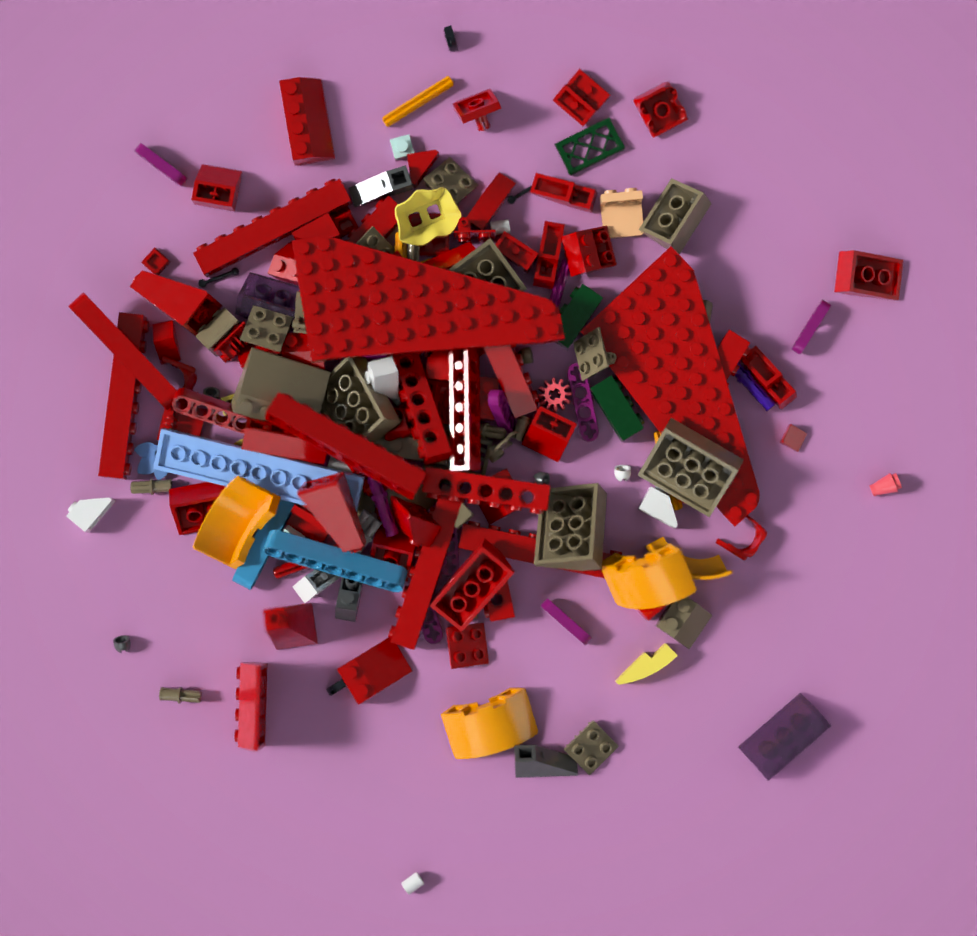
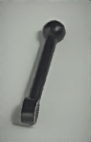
[507,185,532,204]
[198,267,239,288]

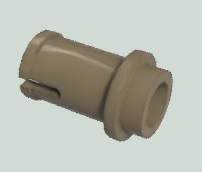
[512,415,531,442]

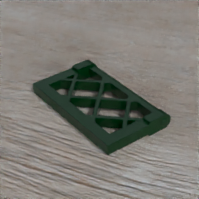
[554,117,625,176]

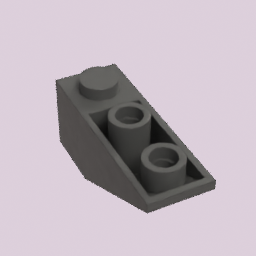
[349,165,413,208]
[335,577,363,622]
[514,745,578,778]

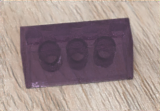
[235,272,300,332]
[738,693,831,781]

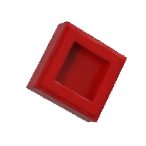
[141,247,171,275]

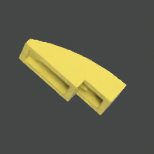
[615,643,678,685]

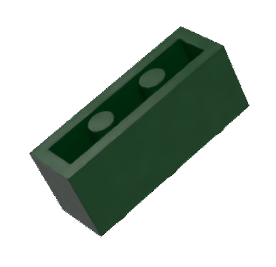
[555,284,603,351]
[590,375,644,443]

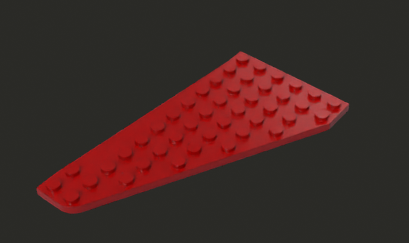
[292,235,565,363]
[580,246,760,527]

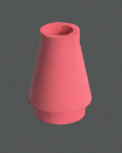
[869,473,902,497]

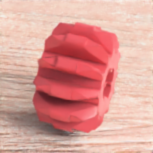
[538,377,572,413]

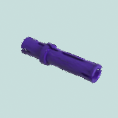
[735,362,776,411]

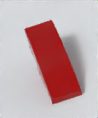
[467,172,516,230]
[530,173,597,213]
[533,221,565,289]
[740,346,797,410]

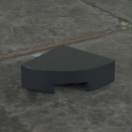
[444,26,458,52]
[326,679,346,696]

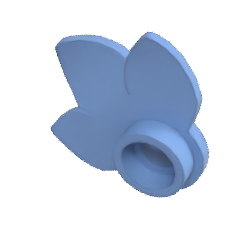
[134,442,168,480]

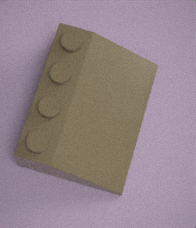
[448,238,527,291]
[231,347,330,421]
[320,356,401,442]
[638,418,744,517]
[534,483,607,571]

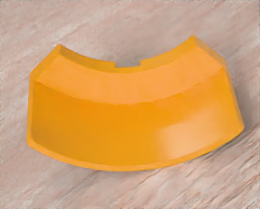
[193,476,281,569]
[645,537,733,580]
[601,544,696,609]
[441,687,538,759]

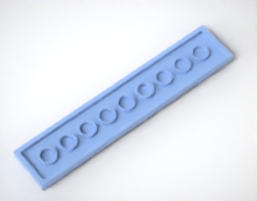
[153,428,365,510]

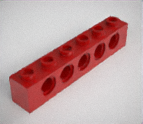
[449,348,481,471]
[386,352,451,465]
[422,467,551,514]

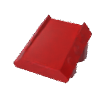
[633,81,689,138]

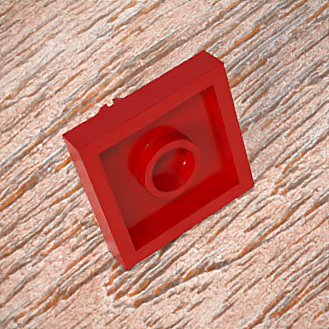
[452,89,501,131]

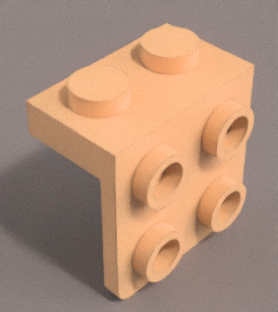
[600,188,644,239]

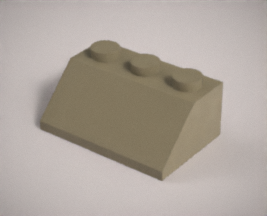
[639,178,712,255]

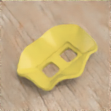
[395,187,462,246]

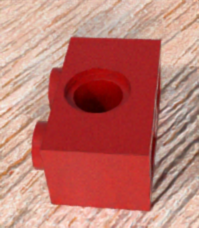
[483,581,515,622]

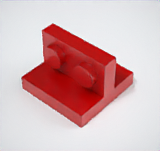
[286,504,329,543]

